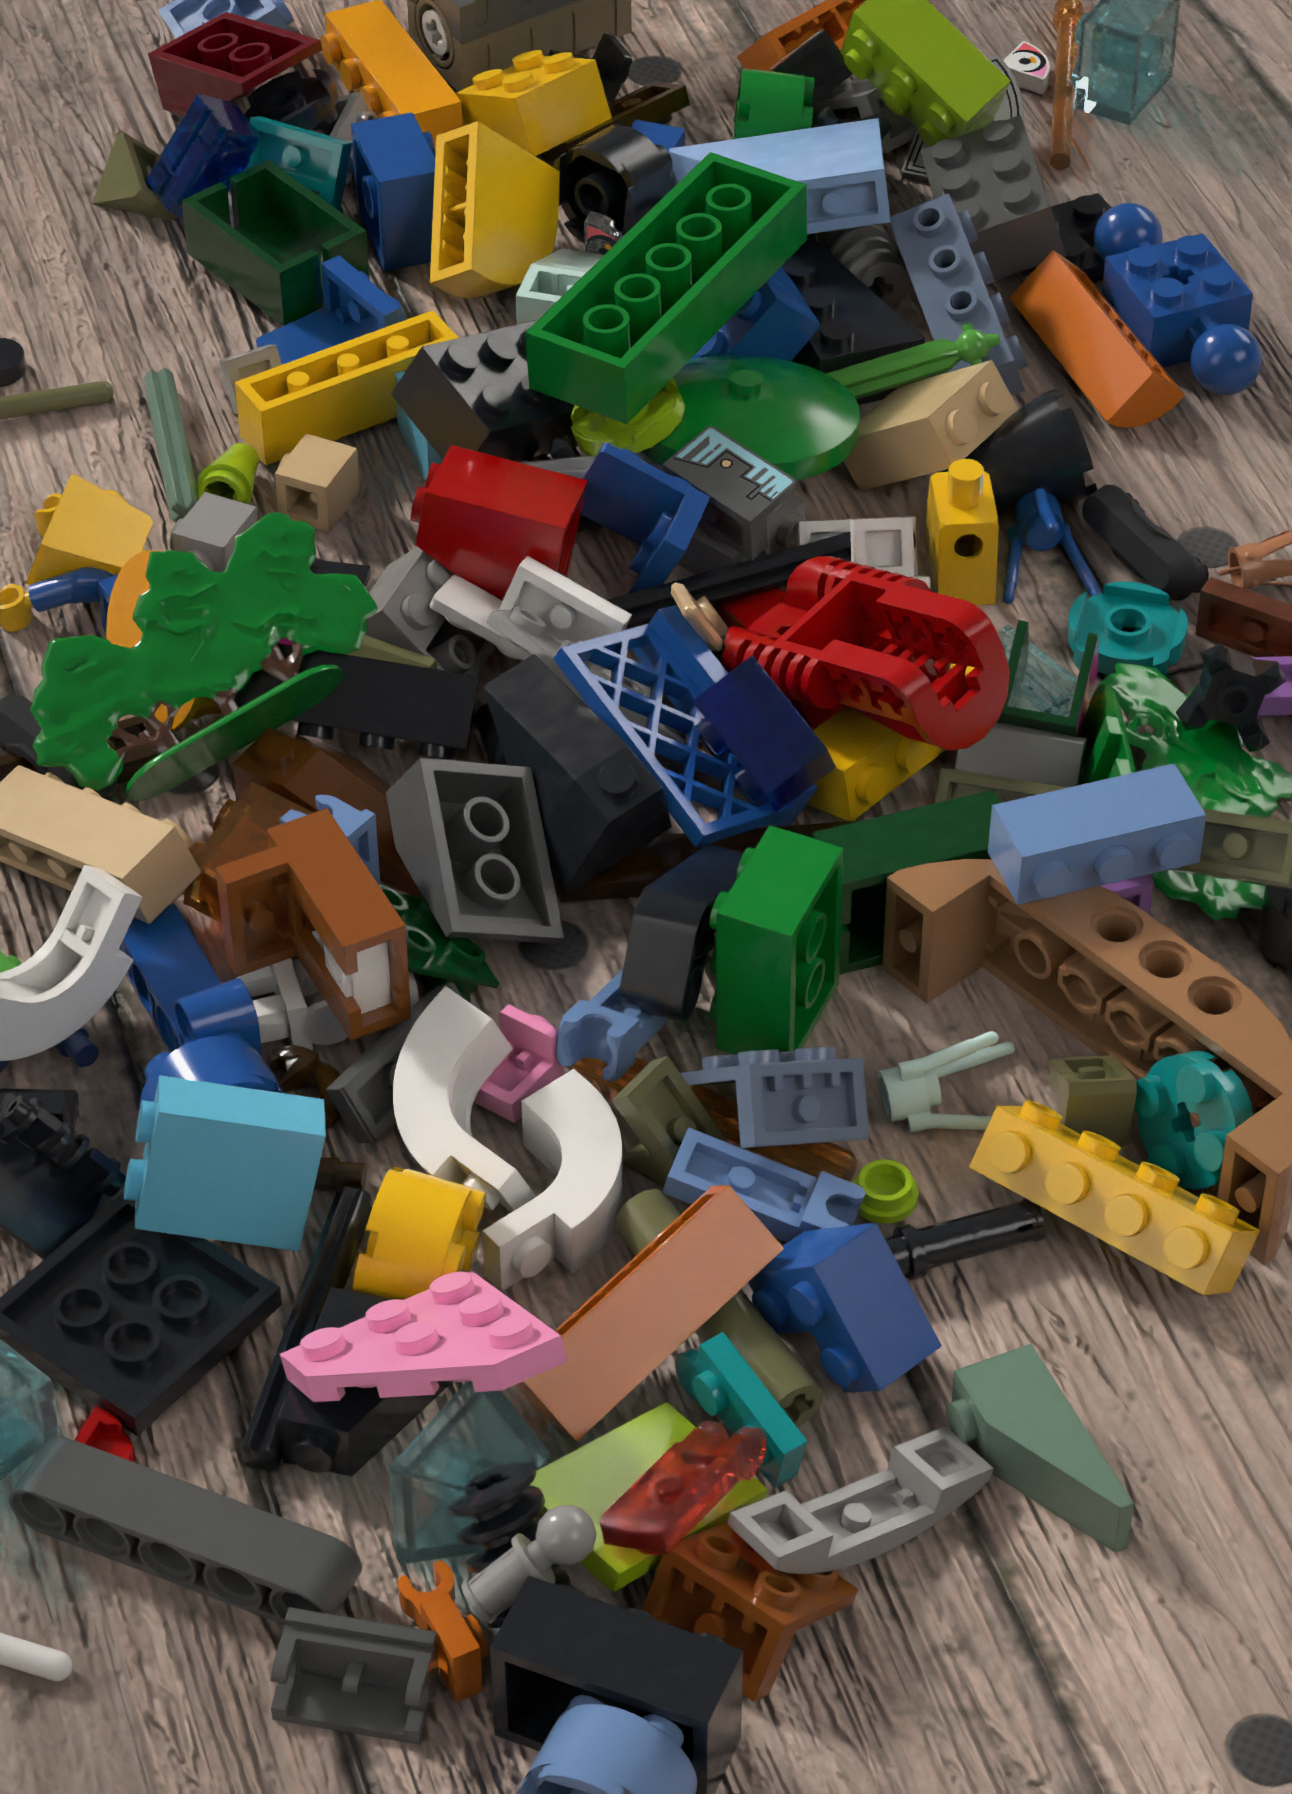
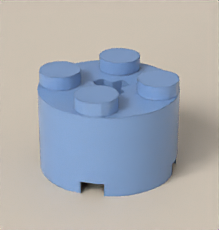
[516,1695,697,1794]

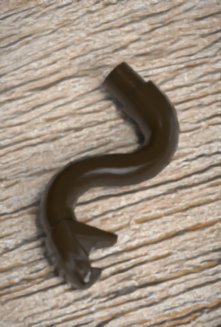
[270,1045,367,1192]

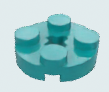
[1067,582,1188,676]
[1134,1051,1254,1190]

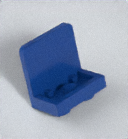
[256,255,406,365]

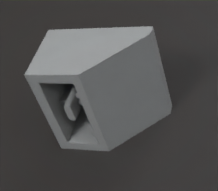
[365,547,496,676]

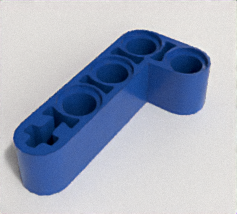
[119,903,263,1059]

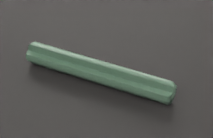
[144,368,199,523]

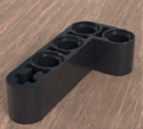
[619,844,743,1023]

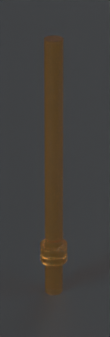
[1050,0,1084,170]

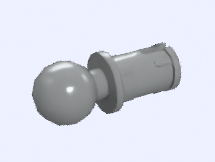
[461,1505,597,1624]

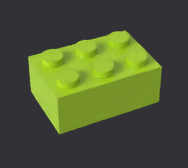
[841,0,1011,147]

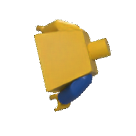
[0,473,153,632]

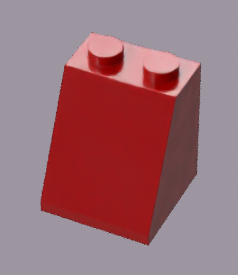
[410,445,588,601]

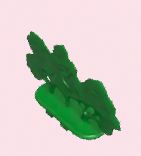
[1080,663,1292,920]

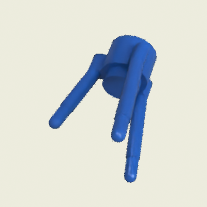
[1003,488,1102,604]

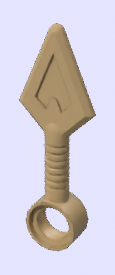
[671,582,729,652]

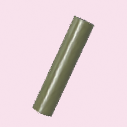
[614,1189,823,1428]

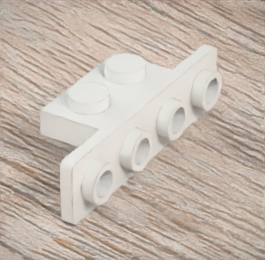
[430,556,651,698]

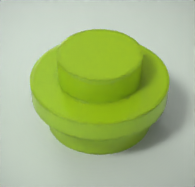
[852,1159,919,1224]

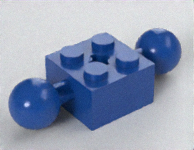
[1094,203,1262,395]

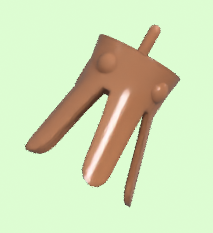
[1218,529,1292,590]

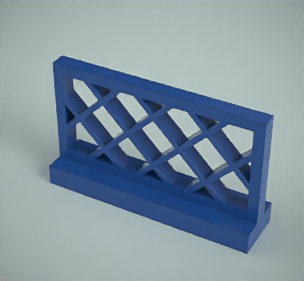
[553,605,817,848]

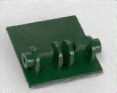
[379,885,500,1003]

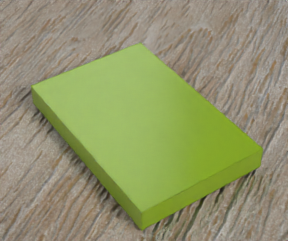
[530,1402,768,1592]

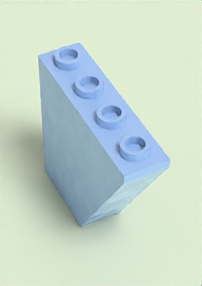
[669,118,891,234]

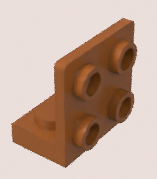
[641,1521,858,1702]

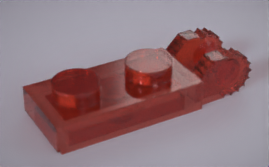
[600,1421,768,1555]

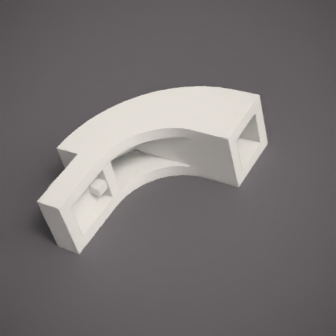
[0,865,143,1061]
[393,986,537,1212]
[482,1069,623,1292]

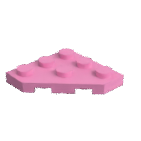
[280,1271,568,1402]

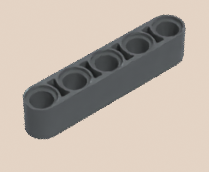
[9,1436,363,1625]

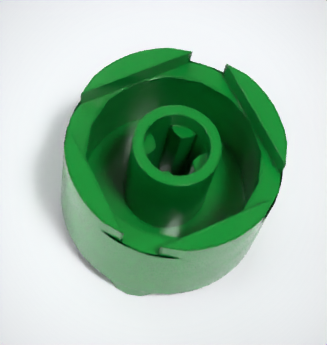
[732,69,814,139]

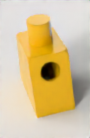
[924,459,999,605]

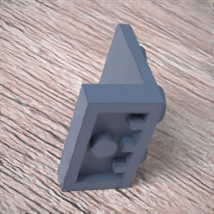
[680,1046,869,1148]

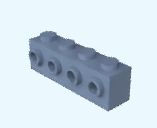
[889,194,1028,396]

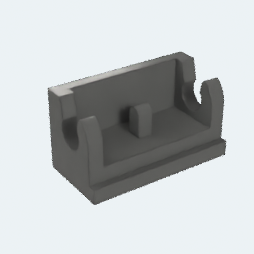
[270,1607,440,1745]

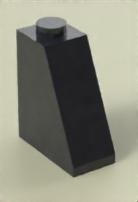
[279,1287,452,1477]

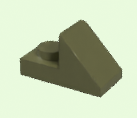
[1048,1055,1137,1147]
[612,1056,729,1188]

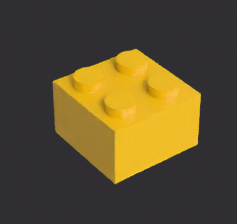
[456,50,612,156]

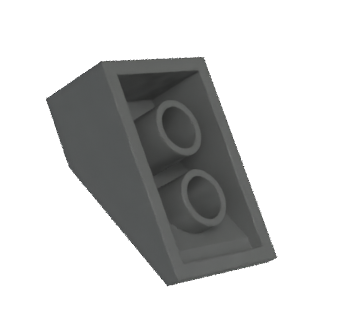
[386,758,564,944]

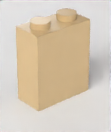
[844,360,1018,491]

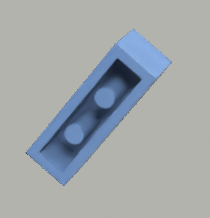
[988,764,1206,905]

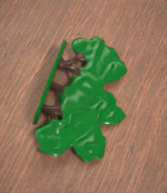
[30,512,378,801]

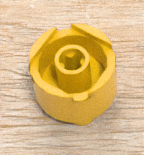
[352,1166,487,1300]

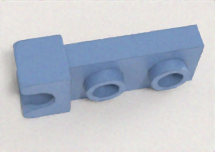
[557,969,670,1082]
[662,1127,865,1242]

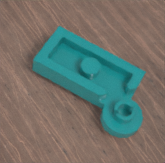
[675,1332,808,1489]

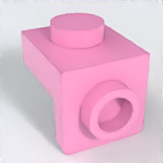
[474,1004,565,1123]

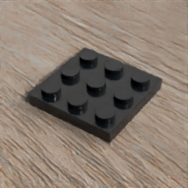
[0,1192,282,1436]

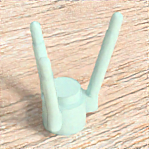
[878,1031,1015,1133]

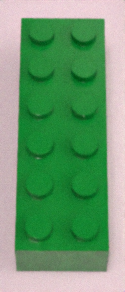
[525,152,807,424]

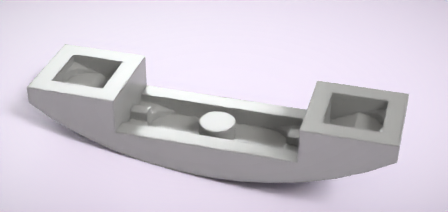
[727,1426,994,1574]

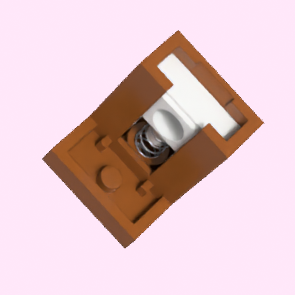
[216,808,411,1041]

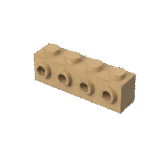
[0,765,202,924]

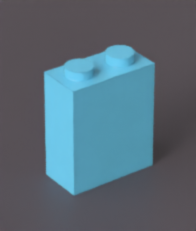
[124,1075,326,1252]

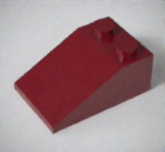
[148,12,323,120]

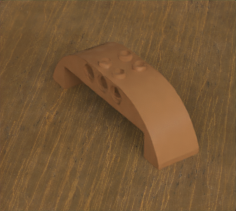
[882,859,1292,1265]

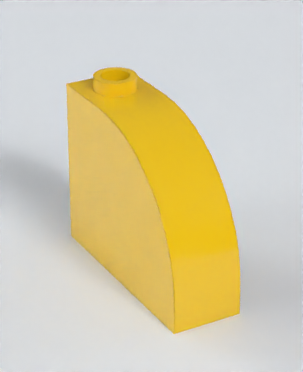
[430,121,560,299]

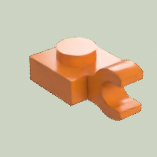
[397,1560,489,1703]

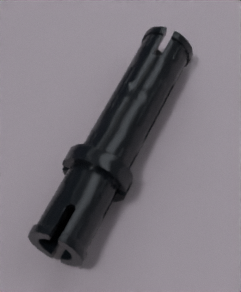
[884,1198,1046,1281]

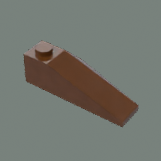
[232,728,423,898]

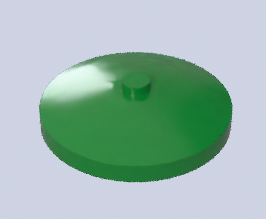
[642,355,860,481]

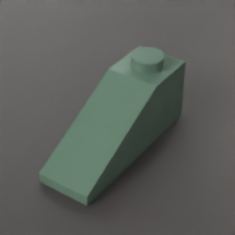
[946,1344,1134,1552]

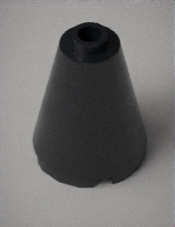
[938,389,1097,512]

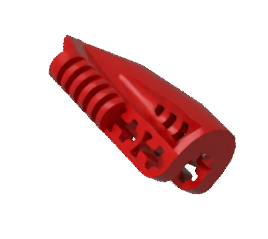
[722,556,1010,751]

